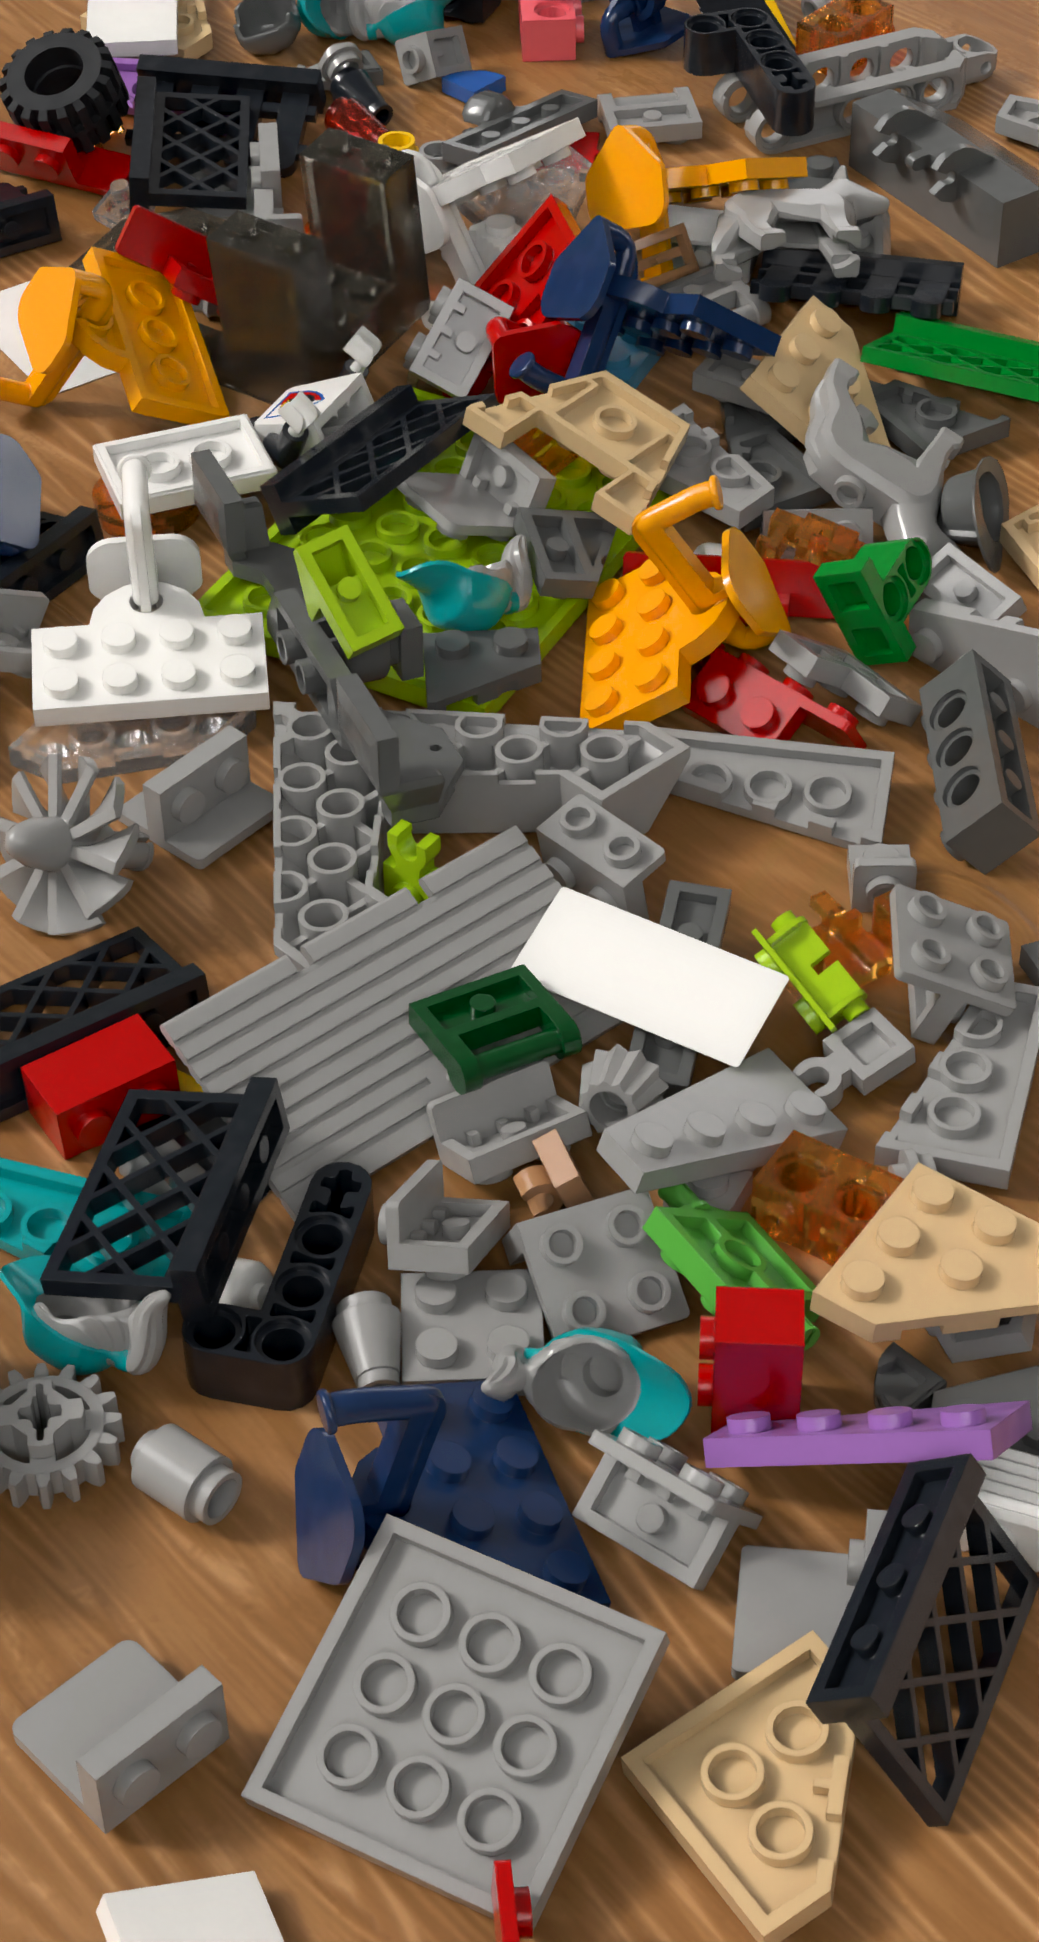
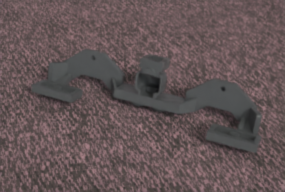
[191,449,464,828]

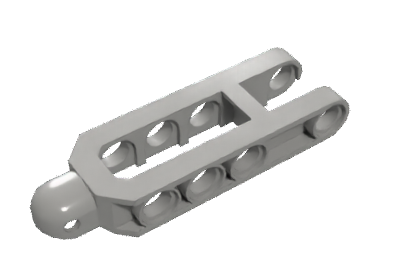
[712,27,998,154]

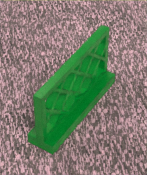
[860,311,1039,402]

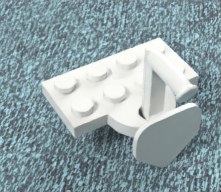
[372,117,586,330]
[31,453,270,727]

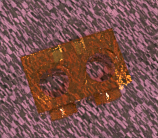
[796,0,895,76]
[751,1130,904,1267]

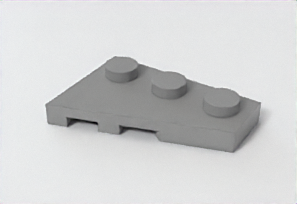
[659,403,775,530]
[909,598,1039,729]

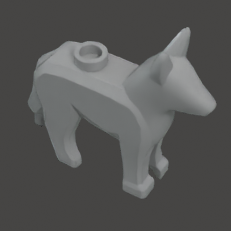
[711,165,890,282]
[803,358,964,558]

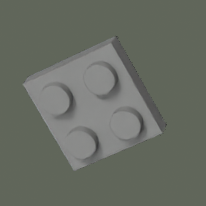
[401,1269,544,1396]

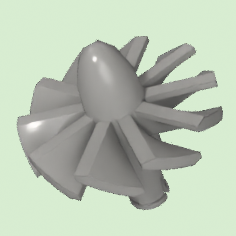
[0,754,154,936]

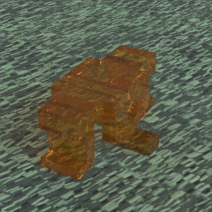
[755,507,866,566]
[785,890,893,1000]

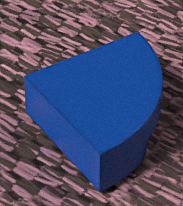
[441,70,506,103]

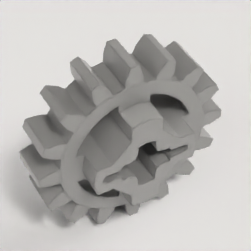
[0,1363,125,1509]

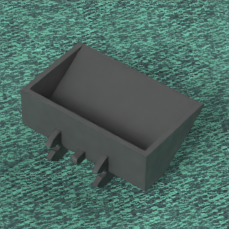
[849,89,1039,268]

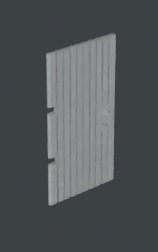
[160,826,624,1222]

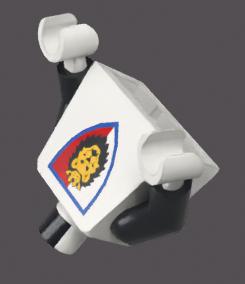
[250,326,382,471]

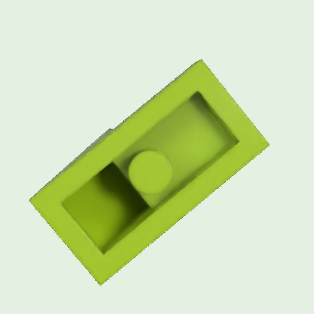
[293,524,405,660]

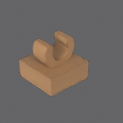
[513,1128,594,1218]

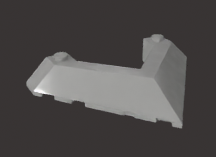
[273,701,691,972]

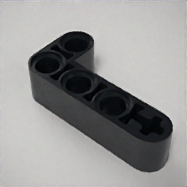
[683,8,816,136]
[181,1162,375,1411]

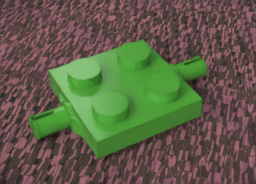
[642,1183,820,1351]

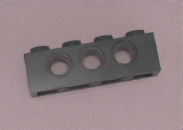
[919,649,1039,875]

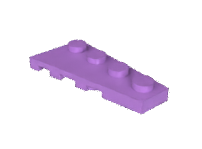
[703,1400,1033,1468]

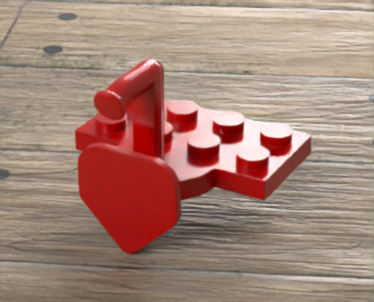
[441,194,581,404]

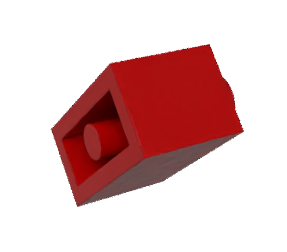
[20,1013,180,1161]
[697,1286,805,1434]

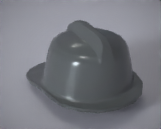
[937,456,1009,573]

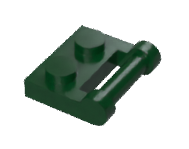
[409,964,582,1095]

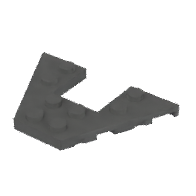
[719,379,1011,533]

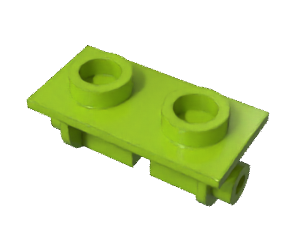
[751,910,870,1035]

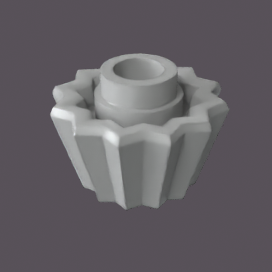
[579,1044,669,1133]

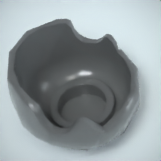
[233,0,301,55]

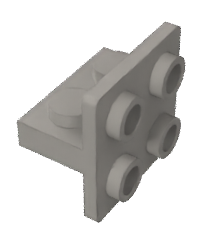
[118,725,273,869]
[889,884,1017,1045]
[572,1426,763,1591]

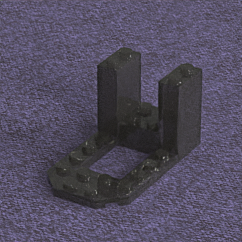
[69,127,430,405]

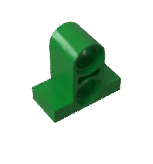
[813,537,932,666]

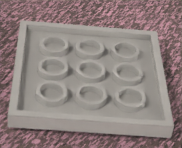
[241,1514,670,1931]

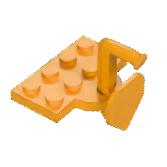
[585,125,808,281]
[0,246,230,425]
[580,475,791,730]

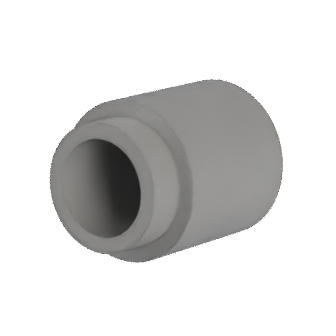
[130,1423,242,1525]

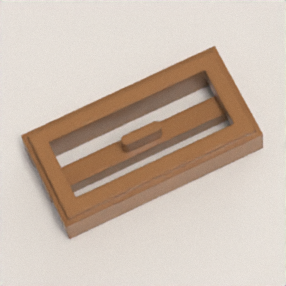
[614,222,700,287]

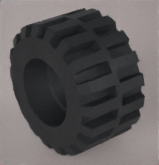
[0,28,129,154]

